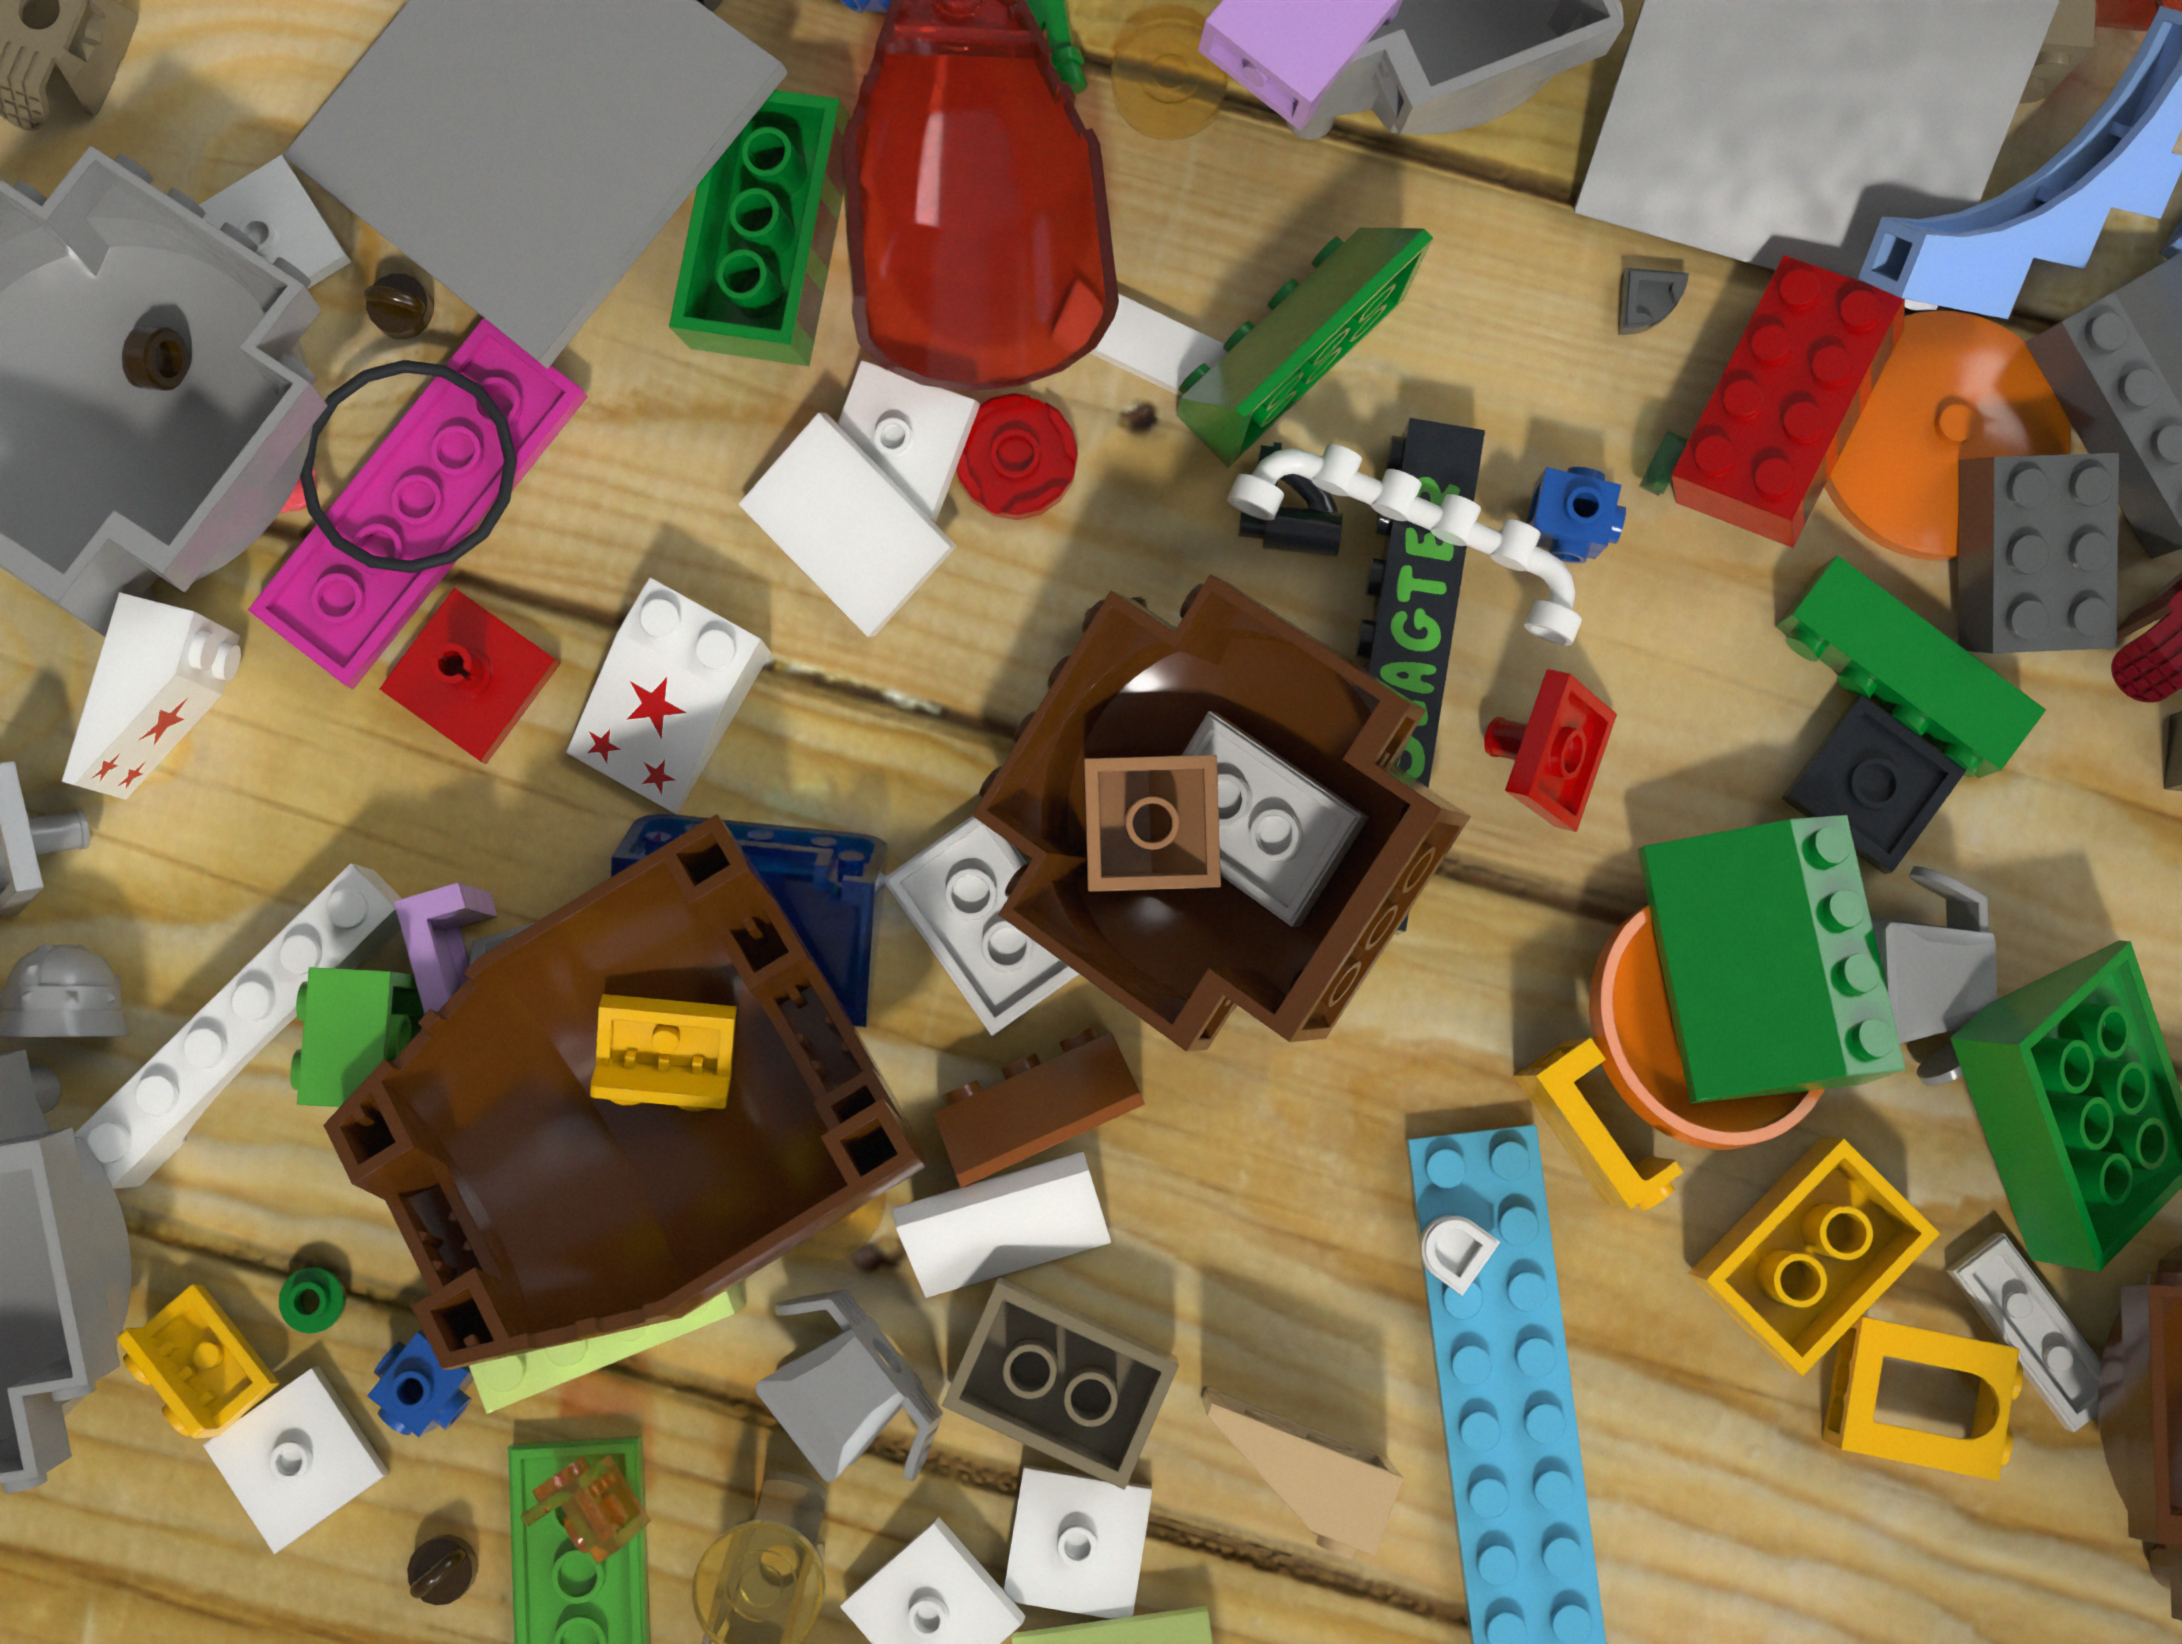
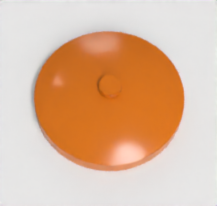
[1824,311,2071,561]
[1589,905,1825,1150]

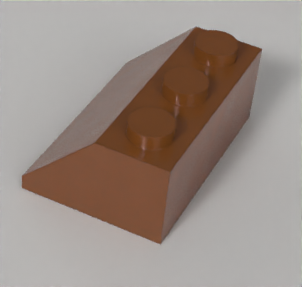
[933,1026,1145,1188]

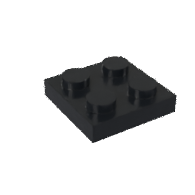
[1781,695,1966,874]

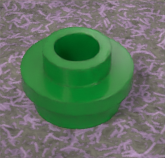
[279,1267,346,1334]

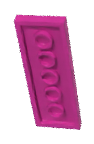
[248,318,588,689]

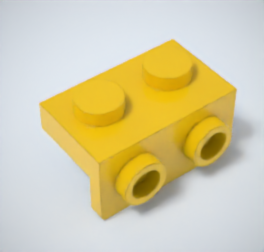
[590,994,737,1111]
[116,1284,280,1439]

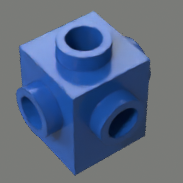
[1526,467,1626,563]
[367,1330,474,1437]

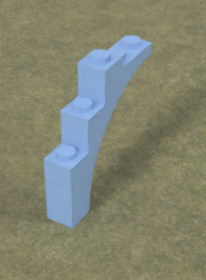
[1858,6,2182,319]

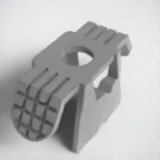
[1871,866,1998,1086]
[755,1289,943,1482]

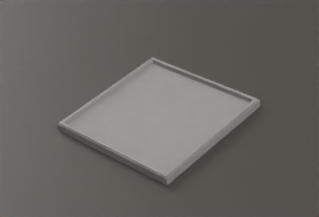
[283,0,788,369]
[1573,0,2060,312]

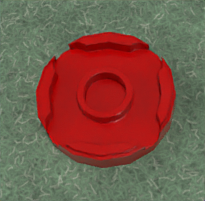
[956,393,1078,520]

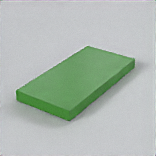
[508,1436,650,1644]

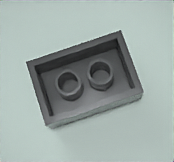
[1958,453,2119,653]

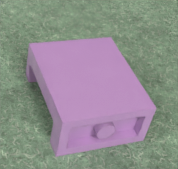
[1198,0,1403,131]
[394,882,497,1014]

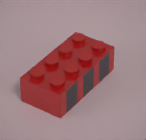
[1671,255,1905,548]

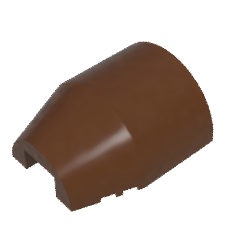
[323,814,927,1370]

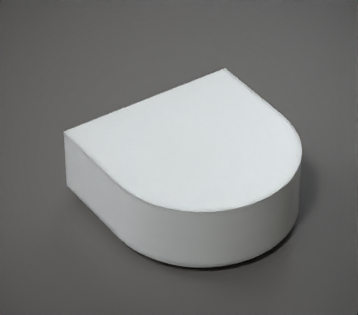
[1419,1215,1500,1296]

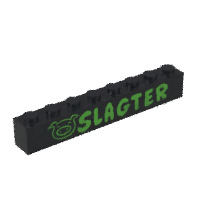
[1355,418,1485,935]

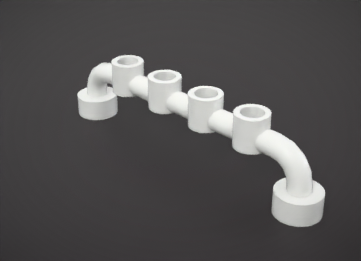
[1227,444,1582,646]

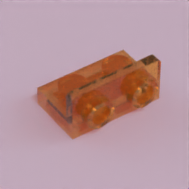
[520,1454,651,1564]

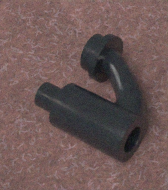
[1238,442,1343,556]

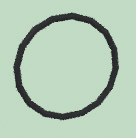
[300,360,517,573]

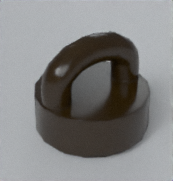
[364,273,433,339]
[122,326,189,391]
[407,1534,478,1605]

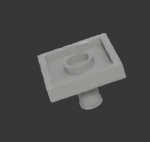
[0,761,90,917]

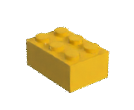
[1687,1137,1940,1376]

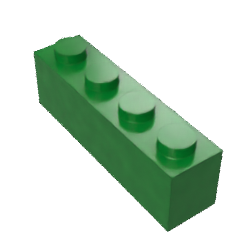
[1775,555,2046,778]

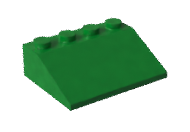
[1176,227,1433,468]
[1637,815,1906,1104]
[1950,940,2182,1272]

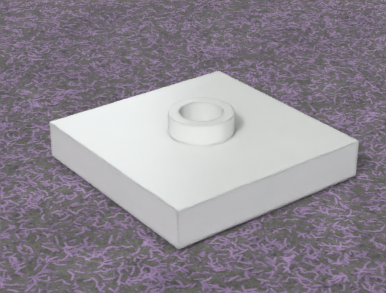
[199,154,352,289]
[838,360,980,522]
[203,1366,390,1554]
[1004,1464,1153,1619]
[840,1516,1026,1644]

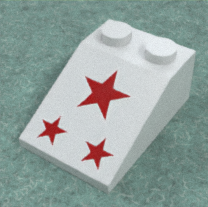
[566,578,771,815]
[61,592,241,800]

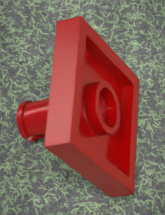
[379,587,561,764]
[1484,669,1617,832]

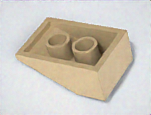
[1202,1387,1403,1559]

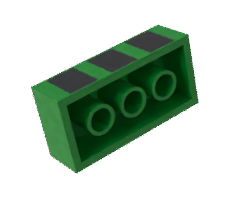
[669,90,857,367]

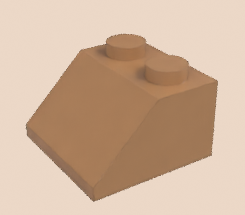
[1084,755,1221,891]

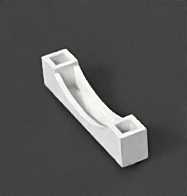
[74,863,402,1189]

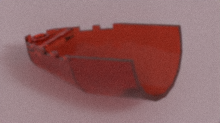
[841,0,1119,391]

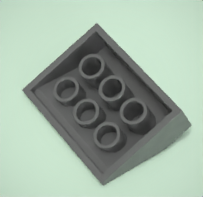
[2025,252,2182,559]

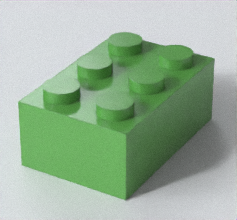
[290,967,425,1107]

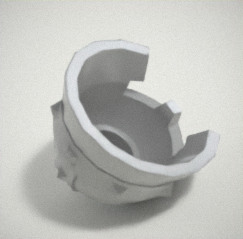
[0,943,129,1037]

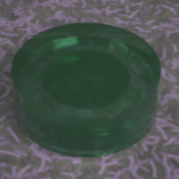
[1639,430,1688,496]

